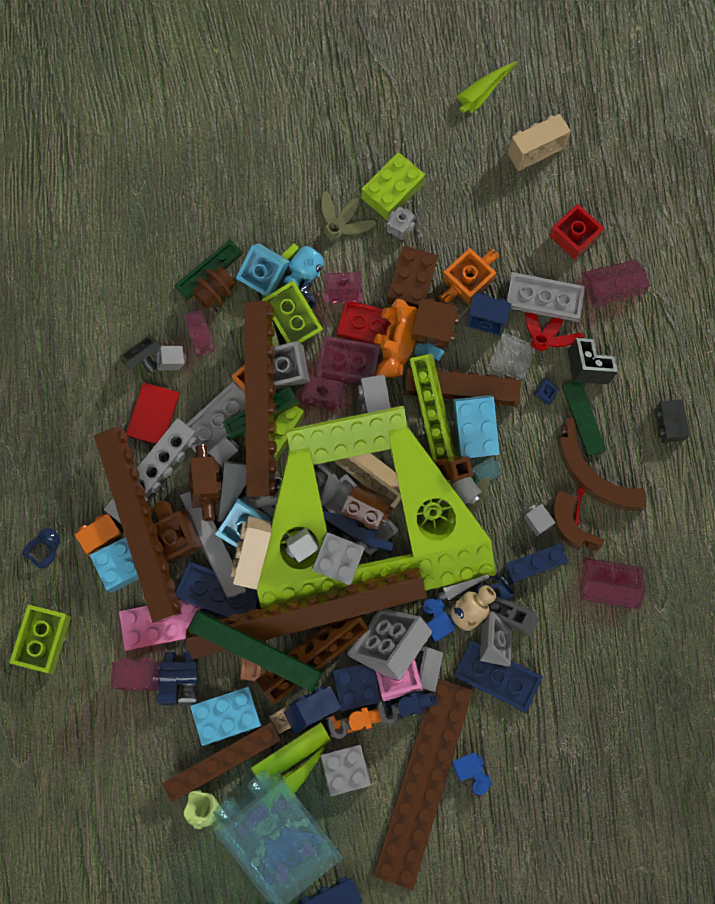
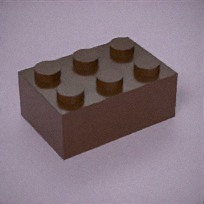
[387,246,438,309]

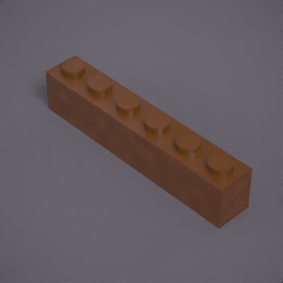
[404,367,521,407]
[162,722,282,802]

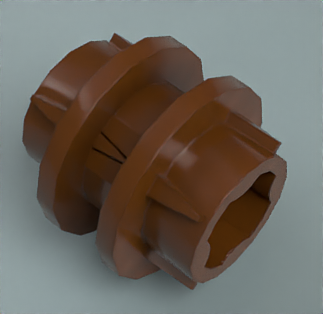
[192,267,236,309]

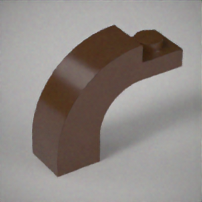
[433,456,474,481]
[551,491,605,550]

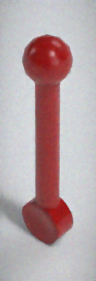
[574,488,585,526]

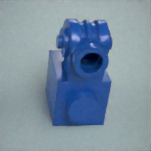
[423,598,456,644]
[451,752,493,795]

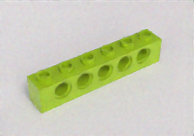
[410,354,456,460]

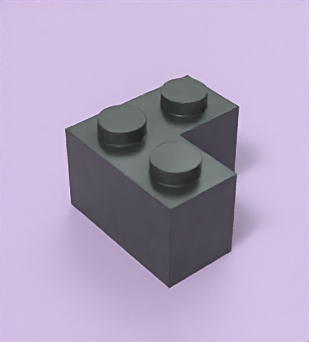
[567,338,618,384]

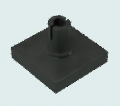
[119,335,161,373]

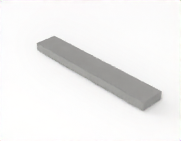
[179,492,246,600]

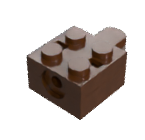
[154,501,203,563]

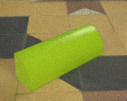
[251,723,332,786]

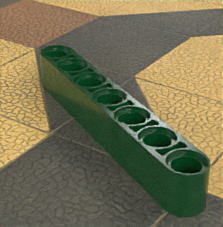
[187,610,323,692]

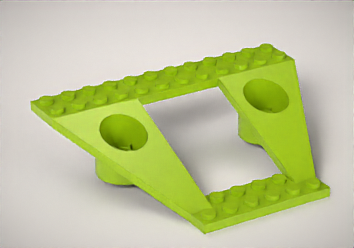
[257,406,496,609]

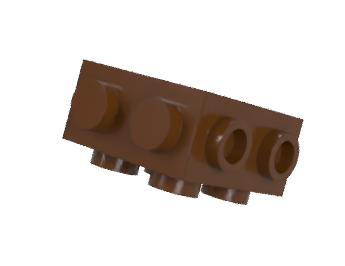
[411,298,460,349]
[341,483,393,530]

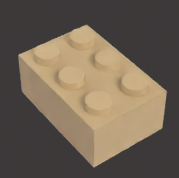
[508,114,571,171]
[230,516,271,590]

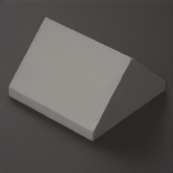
[313,463,343,506]
[480,612,512,666]

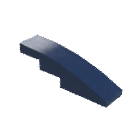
[323,511,393,554]

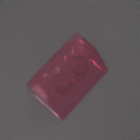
[581,259,650,307]
[580,558,646,609]

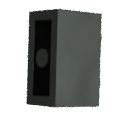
[655,399,690,443]

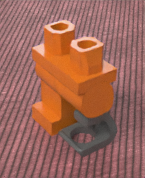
[327,707,382,739]

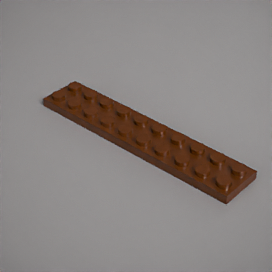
[373,679,473,890]

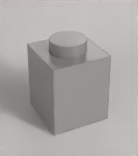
[155,346,186,370]
[208,437,240,469]
[452,477,482,506]
[524,504,555,536]
[286,528,319,562]

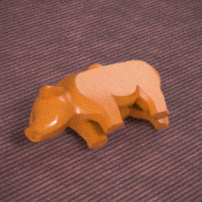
[374,299,418,379]

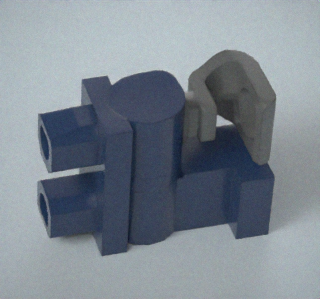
[157,652,199,705]
[378,692,437,724]

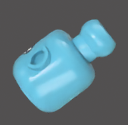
[284,246,325,288]

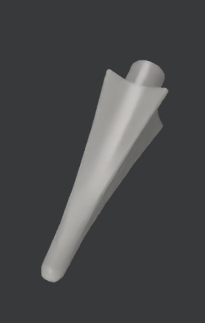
[438,574,489,601]

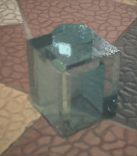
[472,457,502,484]

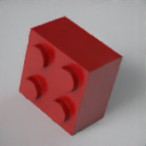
[549,204,605,260]

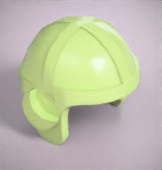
[183,790,220,829]

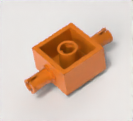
[438,248,499,305]

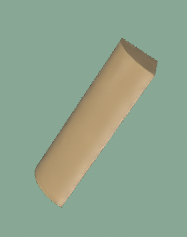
[334,453,401,508]

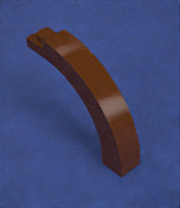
[558,418,647,511]

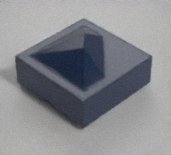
[533,378,559,405]

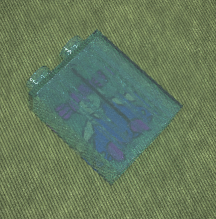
[213,770,343,904]

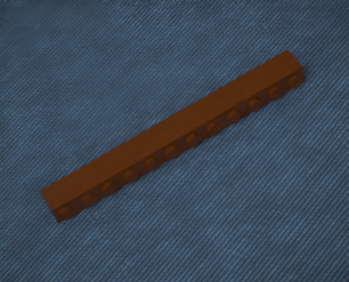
[186,568,427,659]

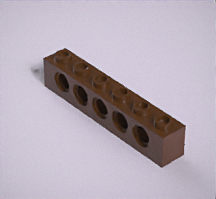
[256,616,369,704]

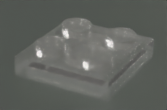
[488,332,536,381]

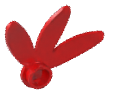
[525,312,585,351]

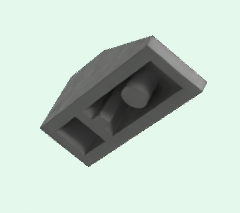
[217,460,246,521]
[488,596,539,636]

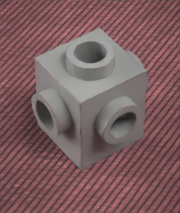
[387,206,415,240]

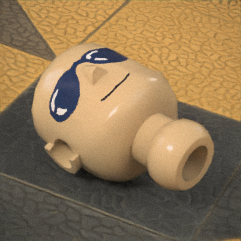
[450,585,496,631]

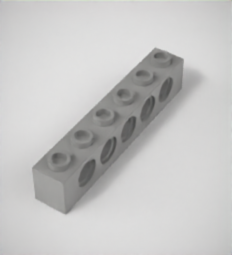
[104,418,199,523]

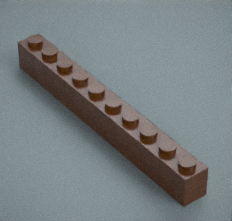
[244,301,278,498]
[94,427,182,623]

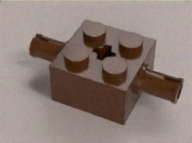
[188,445,221,521]

